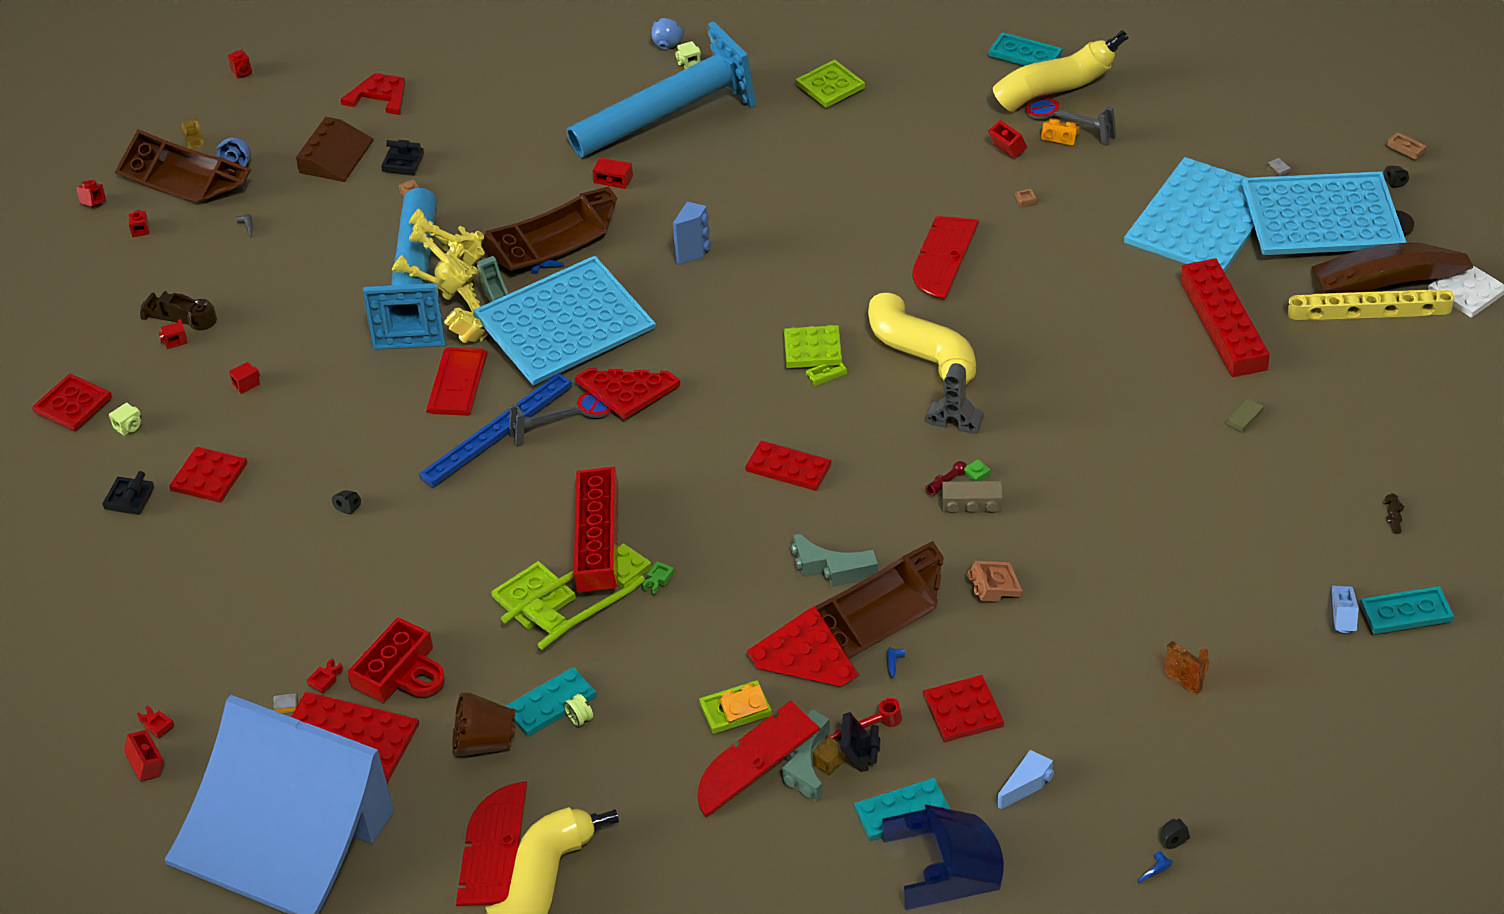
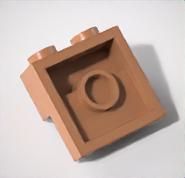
[968,561,1023,602]

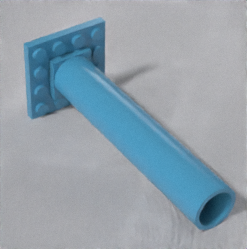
[566,21,756,158]
[363,188,446,349]

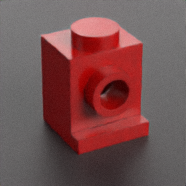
[128,210,150,237]
[158,319,188,349]

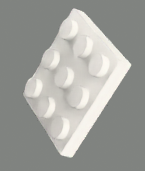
[1428,266,1504,318]

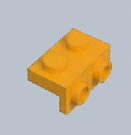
[1041,118,1081,145]
[718,683,768,723]

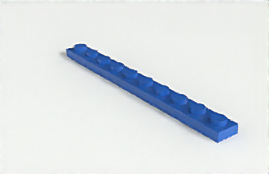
[419,373,572,487]

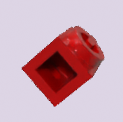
[228,50,252,79]
[76,180,106,207]

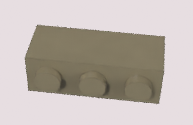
[942,481,1002,512]

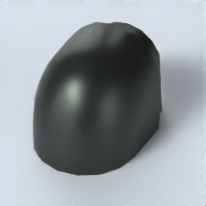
[1384,166,1409,187]
[332,490,361,514]
[1161,818,1190,849]

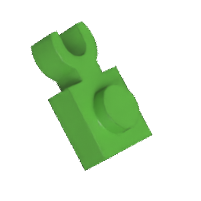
[643,561,675,595]

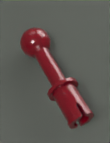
[925,461,967,496]

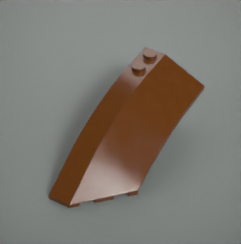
[115,129,251,202]
[481,186,618,271]
[1312,242,1473,294]
[803,541,944,658]

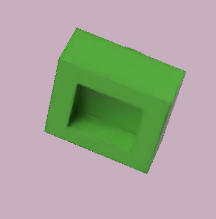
[964,459,991,481]

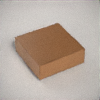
[1015,189,1037,207]

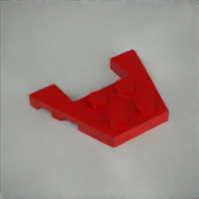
[340,73,405,115]

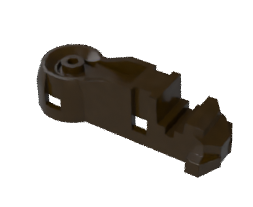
[140,291,217,331]

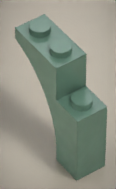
[477,256,509,302]
[791,534,878,586]
[782,709,830,801]

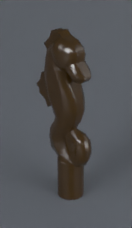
[1383,493,1404,534]

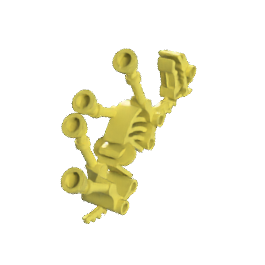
[392,209,489,343]

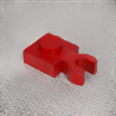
[307,659,343,693]
[137,706,174,738]

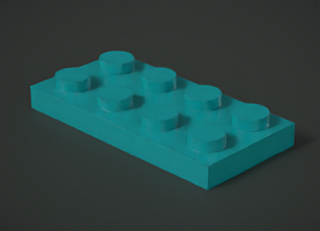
[989,32,1063,65]
[1360,586,1454,635]
[506,667,597,738]
[854,778,951,841]

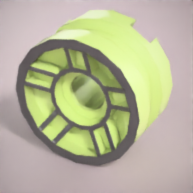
[563,694,593,727]

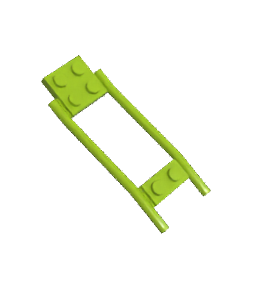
[501,543,652,650]

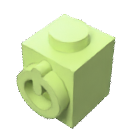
[675,41,701,69]
[109,402,142,436]

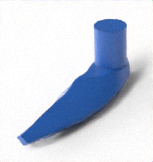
[531,260,564,274]
[887,647,905,677]
[1138,851,1173,883]

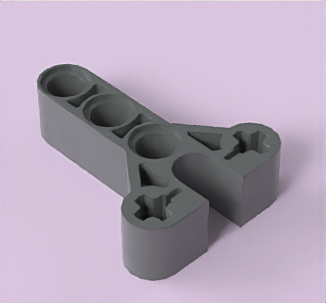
[926,363,984,433]

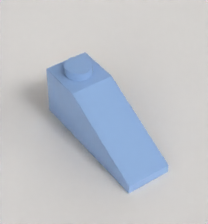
[1332,586,1359,633]
[998,750,1054,809]

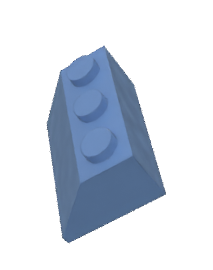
[673,202,711,264]

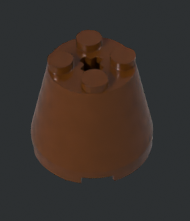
[452,692,516,756]

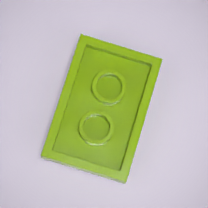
[699,680,772,734]

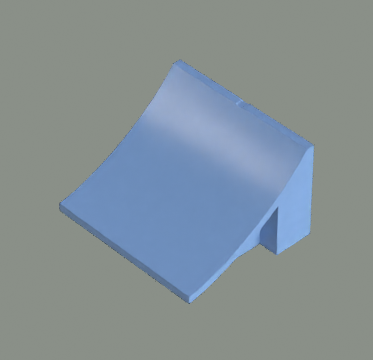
[164,695,394,914]

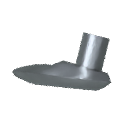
[236,214,252,237]

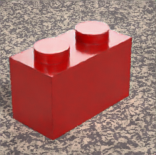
[988,120,1027,158]
[593,157,633,189]
[124,730,164,781]

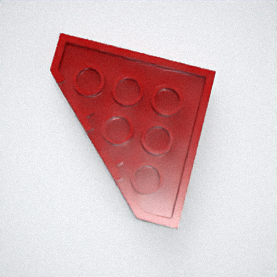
[575,368,680,419]
[747,606,860,687]

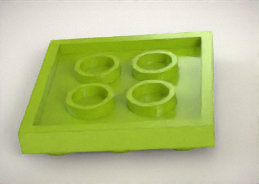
[796,59,865,108]
[784,325,842,368]
[491,561,576,630]

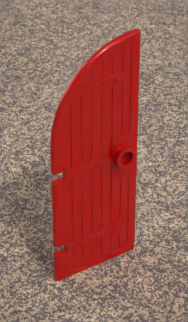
[913,216,979,299]
[698,700,821,817]
[456,781,527,906]

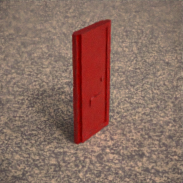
[426,347,487,416]

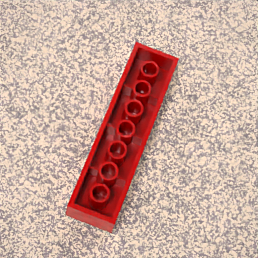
[1181,258,1270,378]
[574,466,618,592]

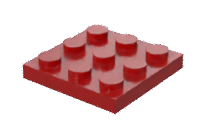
[32,373,112,431]
[169,447,248,503]
[923,675,1004,742]

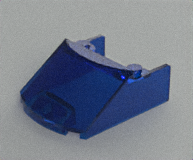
[882,804,1004,910]

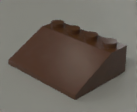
[296,117,374,182]

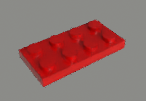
[746,441,831,491]

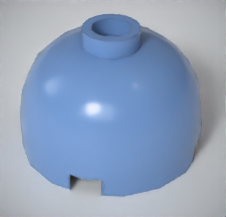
[651,18,684,49]
[216,137,251,167]

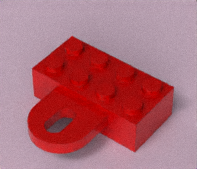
[347,617,445,703]

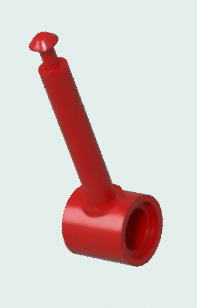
[826,698,902,742]

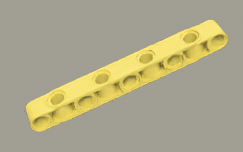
[1287,290,1454,320]

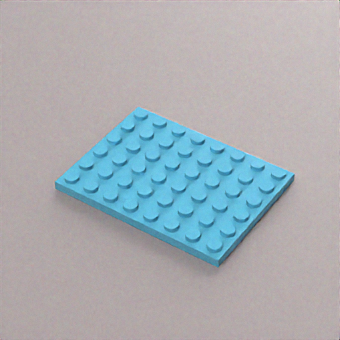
[1124,157,1255,272]
[1242,172,1406,255]
[473,256,656,385]

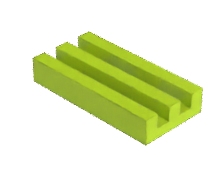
[806,363,847,386]

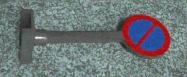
[1026,98,1117,145]
[509,392,613,446]

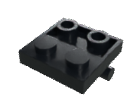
[381,140,424,174]
[102,471,154,514]
[840,712,881,772]

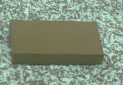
[1226,398,1264,432]

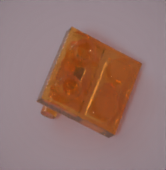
[1164,641,1209,695]

